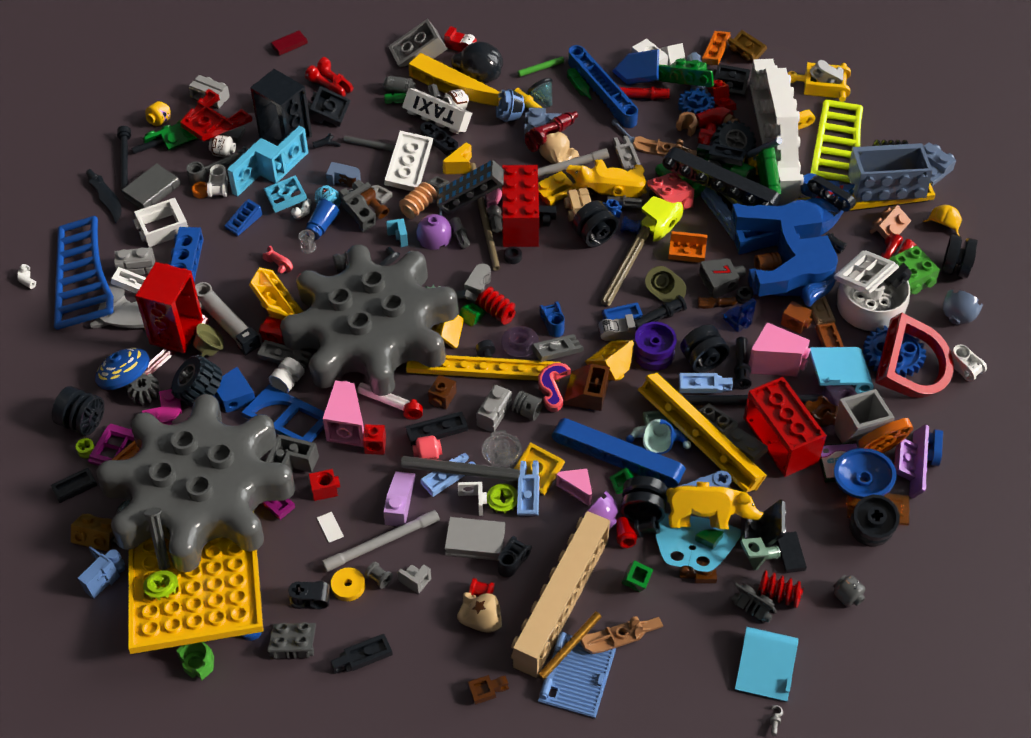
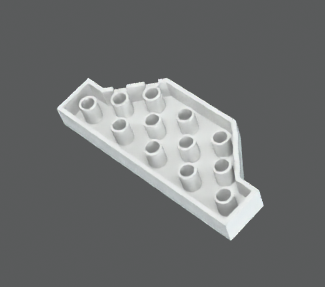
[749,59,804,205]

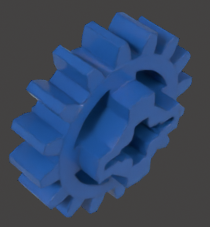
[678,88,715,115]

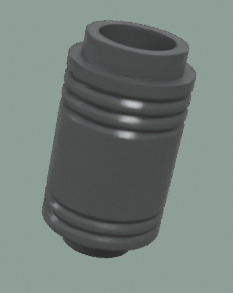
[383,76,415,93]

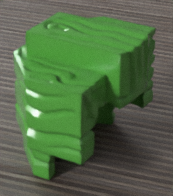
[176,642,214,680]

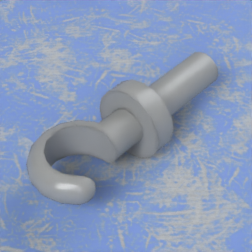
[770,705,783,736]

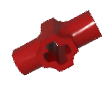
[698,123,717,145]

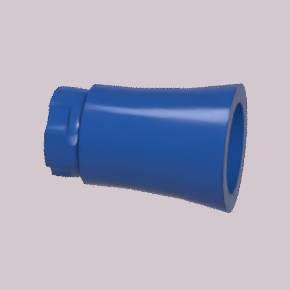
[304,199,340,240]

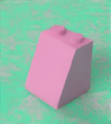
[748,323,811,377]
[323,380,364,447]

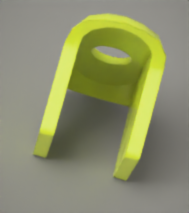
[640,196,683,242]

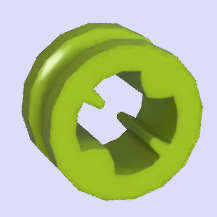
[75,438,95,458]

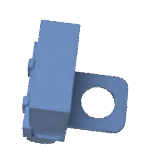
[78,546,125,599]

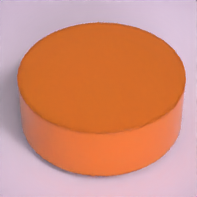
[191,182,208,199]

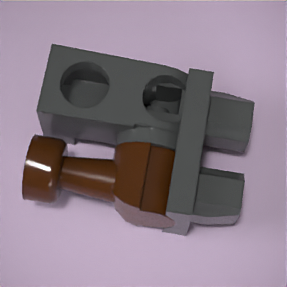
[339,179,389,232]

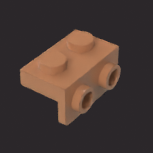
[869,205,911,240]

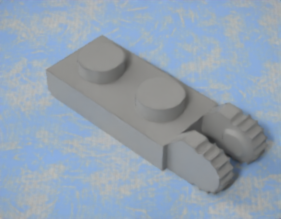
[613,135,641,171]

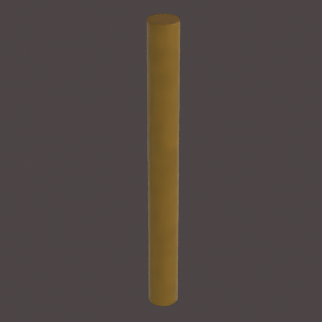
[538,611,602,680]

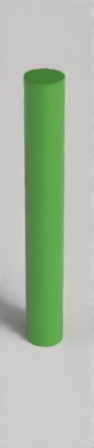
[518,56,564,77]

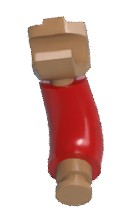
[676,107,740,137]

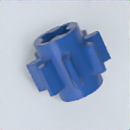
[603,199,622,218]

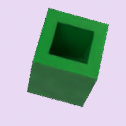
[621,560,654,592]

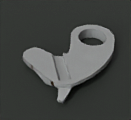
[90,284,144,328]

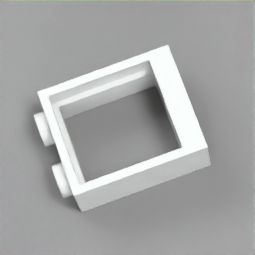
[133,198,188,247]

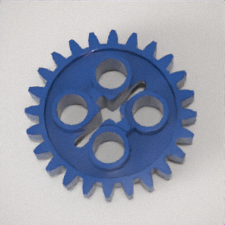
[863,325,926,378]

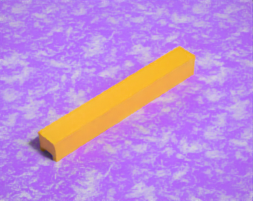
[638,373,767,493]

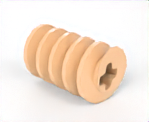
[399,182,438,219]

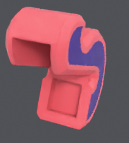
[538,363,571,412]

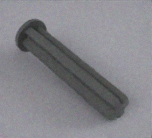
[144,508,170,570]

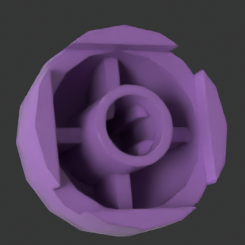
[416,214,452,250]
[583,491,618,529]

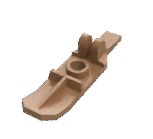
[633,136,699,157]
[580,616,663,654]

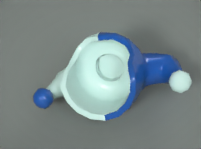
[626,419,691,454]

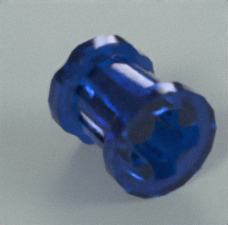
[620,216,642,236]

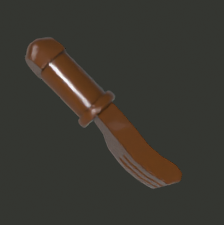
[698,297,738,309]

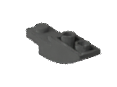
[699,403,768,462]

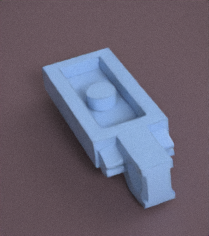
[679,373,733,393]

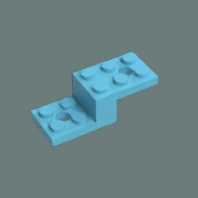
[227,126,308,196]

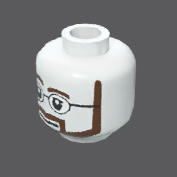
[443,89,469,110]
[209,135,236,158]

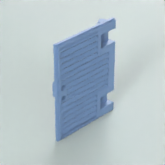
[538,632,616,718]

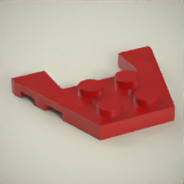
[180,89,253,141]

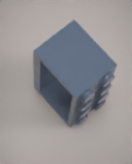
[848,143,932,202]

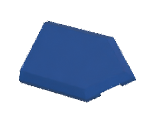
[612,49,659,85]

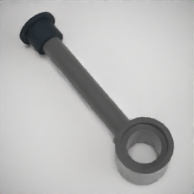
[186,146,248,185]

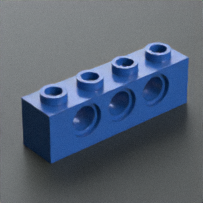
[168,227,204,282]

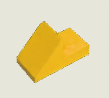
[443,142,472,174]

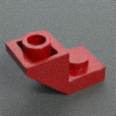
[707,80,736,111]

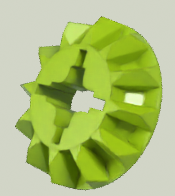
[487,484,518,513]
[143,570,179,600]

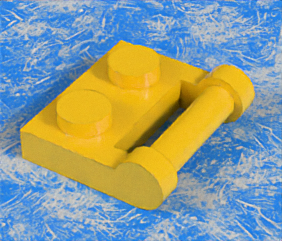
[538,171,576,206]

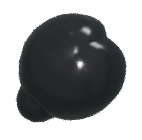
[451,42,503,83]

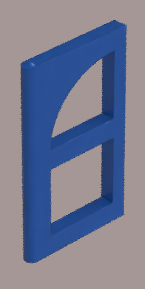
[242,385,325,442]

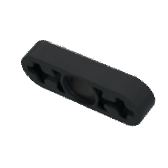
[420,122,458,156]
[807,175,856,212]

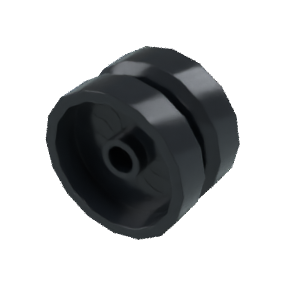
[572,200,619,247]
[941,234,978,278]
[680,324,730,373]
[620,476,668,522]
[849,494,900,547]

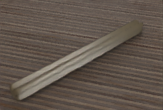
[601,226,650,307]

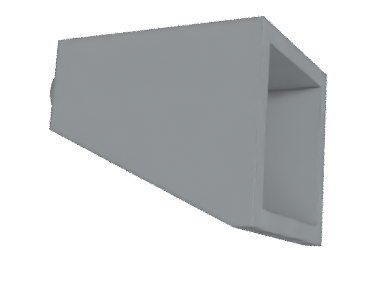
[834,389,895,444]

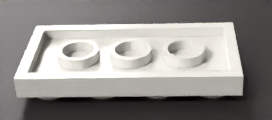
[384,131,433,191]

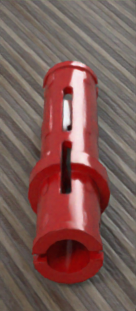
[620,87,670,100]

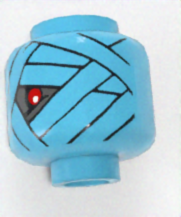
[315,185,341,207]

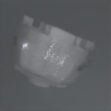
[482,430,522,468]

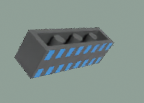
[437,160,504,215]

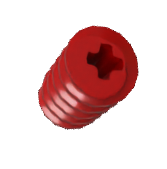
[475,287,516,325]
[757,570,805,609]

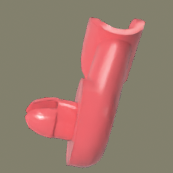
[262,246,293,274]

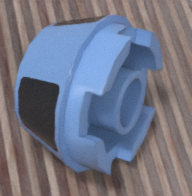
[496,89,525,122]

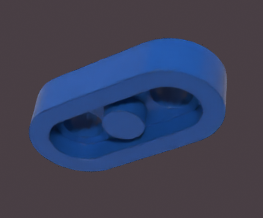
[927,429,943,467]

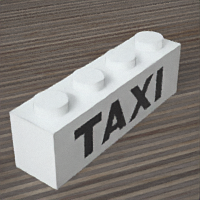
[402,88,472,134]

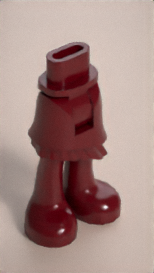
[525,111,578,152]

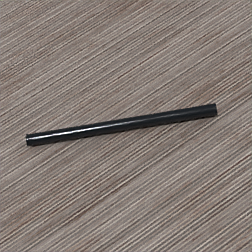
[682,394,824,405]

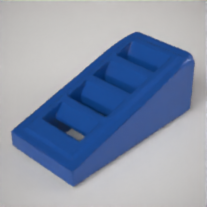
[225,199,262,236]

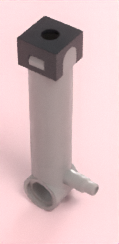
[195,282,261,356]

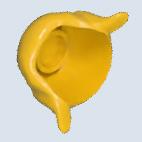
[923,205,962,236]

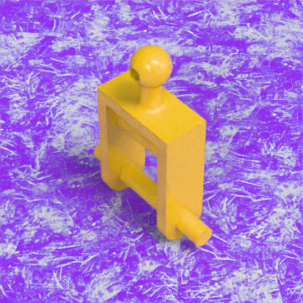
[788,62,851,102]

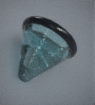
[527,78,553,107]

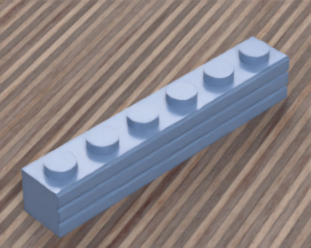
[701,187,736,241]

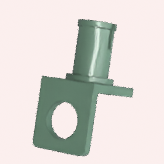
[740,538,780,570]

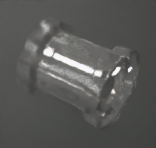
[298,230,316,254]

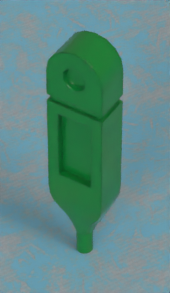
[567,68,592,100]

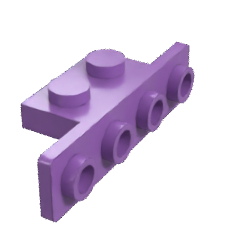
[894,424,929,498]

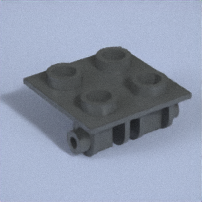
[732,583,777,623]
[268,622,316,659]

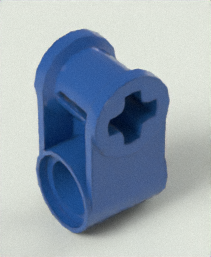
[539,301,565,337]

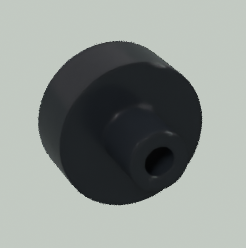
[475,340,496,358]

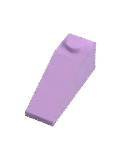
[384,471,415,526]

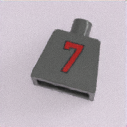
[699,258,746,298]

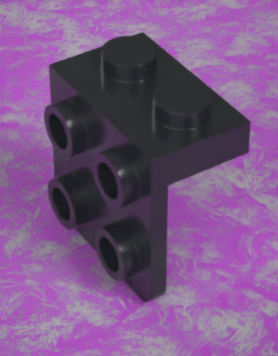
[740,499,786,548]

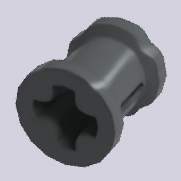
[365,562,393,589]

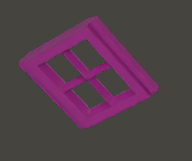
[88,423,134,466]

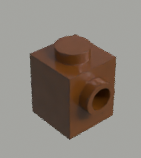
[428,375,457,409]

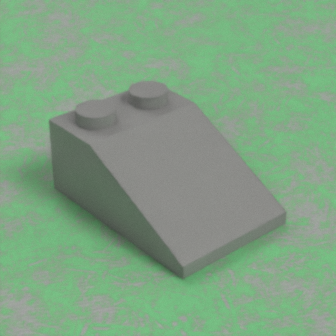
[388,18,447,67]

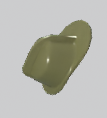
[645,266,686,302]
[193,323,223,357]

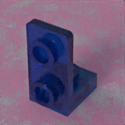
[723,298,756,332]

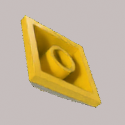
[585,340,634,381]

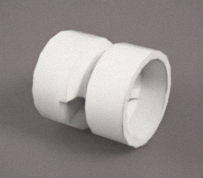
[269,357,305,393]

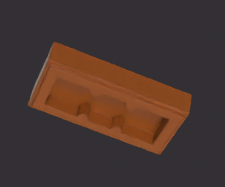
[815,322,844,347]

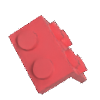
[647,172,694,210]

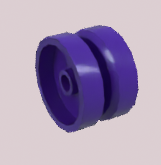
[633,322,677,371]

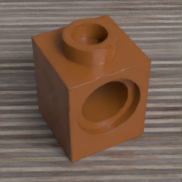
[781,301,812,334]

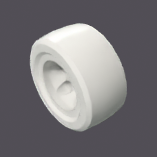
[837,261,910,331]

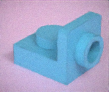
[386,218,408,247]

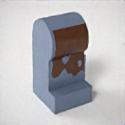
[326,162,361,188]

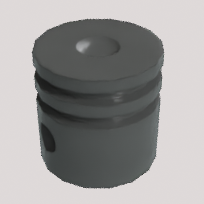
[512,391,543,421]

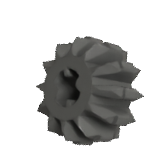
[126,373,160,406]

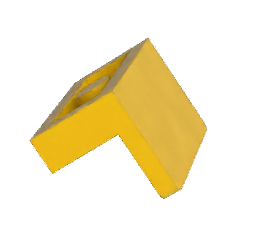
[432,315,464,349]

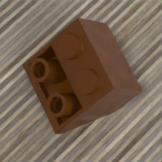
[563,363,610,411]

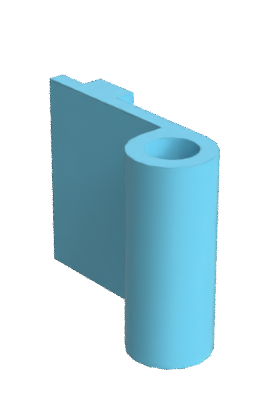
[810,347,874,394]
[735,627,798,702]

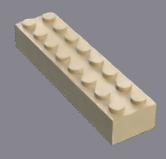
[511,511,610,678]

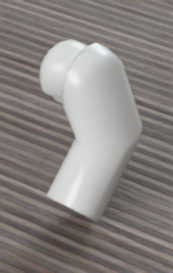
[291,199,311,219]
[17,264,36,289]

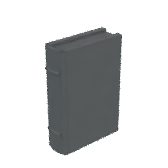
[122,163,180,209]

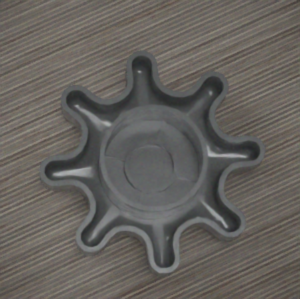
[280,244,459,396]
[96,394,295,572]

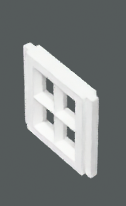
[834,250,899,294]

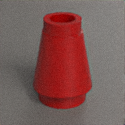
[616,517,637,548]

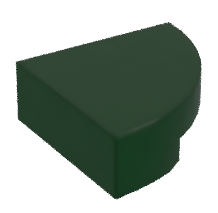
[695,529,724,549]

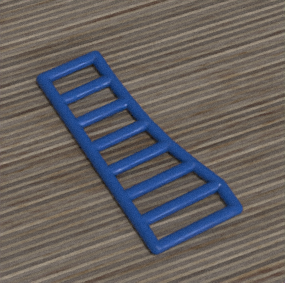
[54,216,114,330]

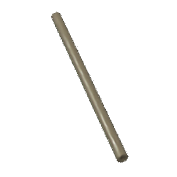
[470,163,500,271]

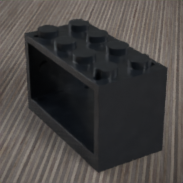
[250,69,312,146]

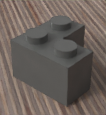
[266,435,319,473]

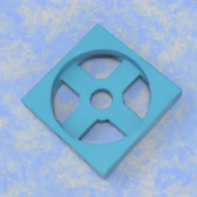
[264,175,308,213]

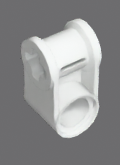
[207,164,228,197]
[951,345,987,382]

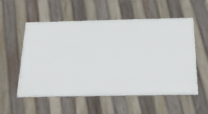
[317,512,344,543]

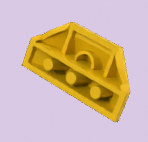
[249,267,303,320]

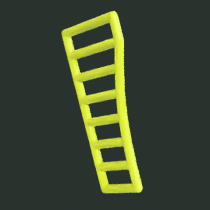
[810,99,863,183]

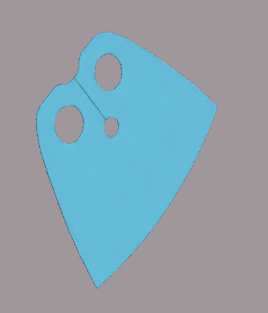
[656,513,741,572]

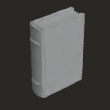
[445,517,505,561]

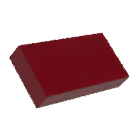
[271,30,308,56]

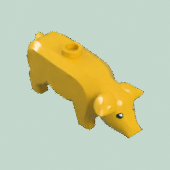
[566,160,647,198]
[666,482,763,529]

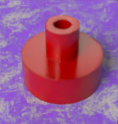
[403,399,423,420]

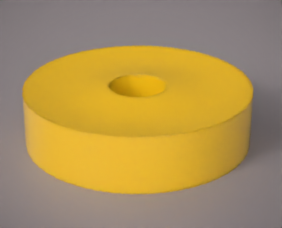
[331,568,365,601]

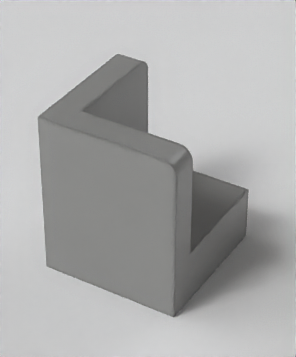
[398,565,431,594]

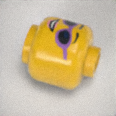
[145,101,171,126]

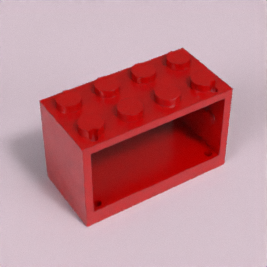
[502,165,539,247]
[135,262,203,353]
[743,377,827,477]

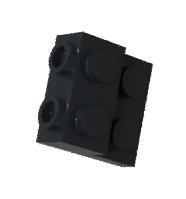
[308,86,351,127]

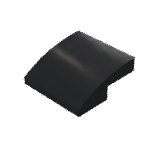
[714,64,750,96]

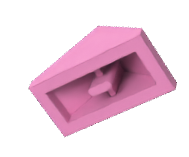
[556,469,592,506]

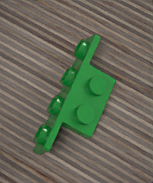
[658,58,714,87]
[143,119,199,151]

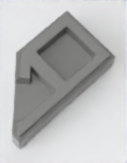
[371,185,393,205]

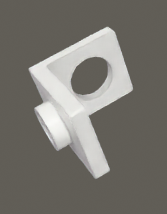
[458,482,487,516]

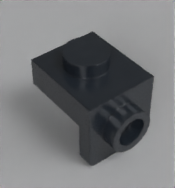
[884,263,912,289]

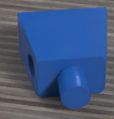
[214,367,255,413]

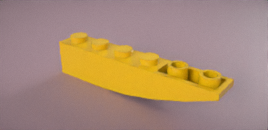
[409,53,500,106]

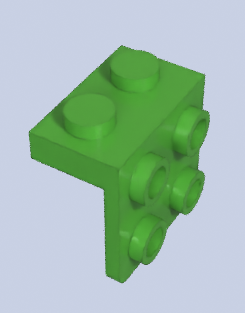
[889,246,940,295]

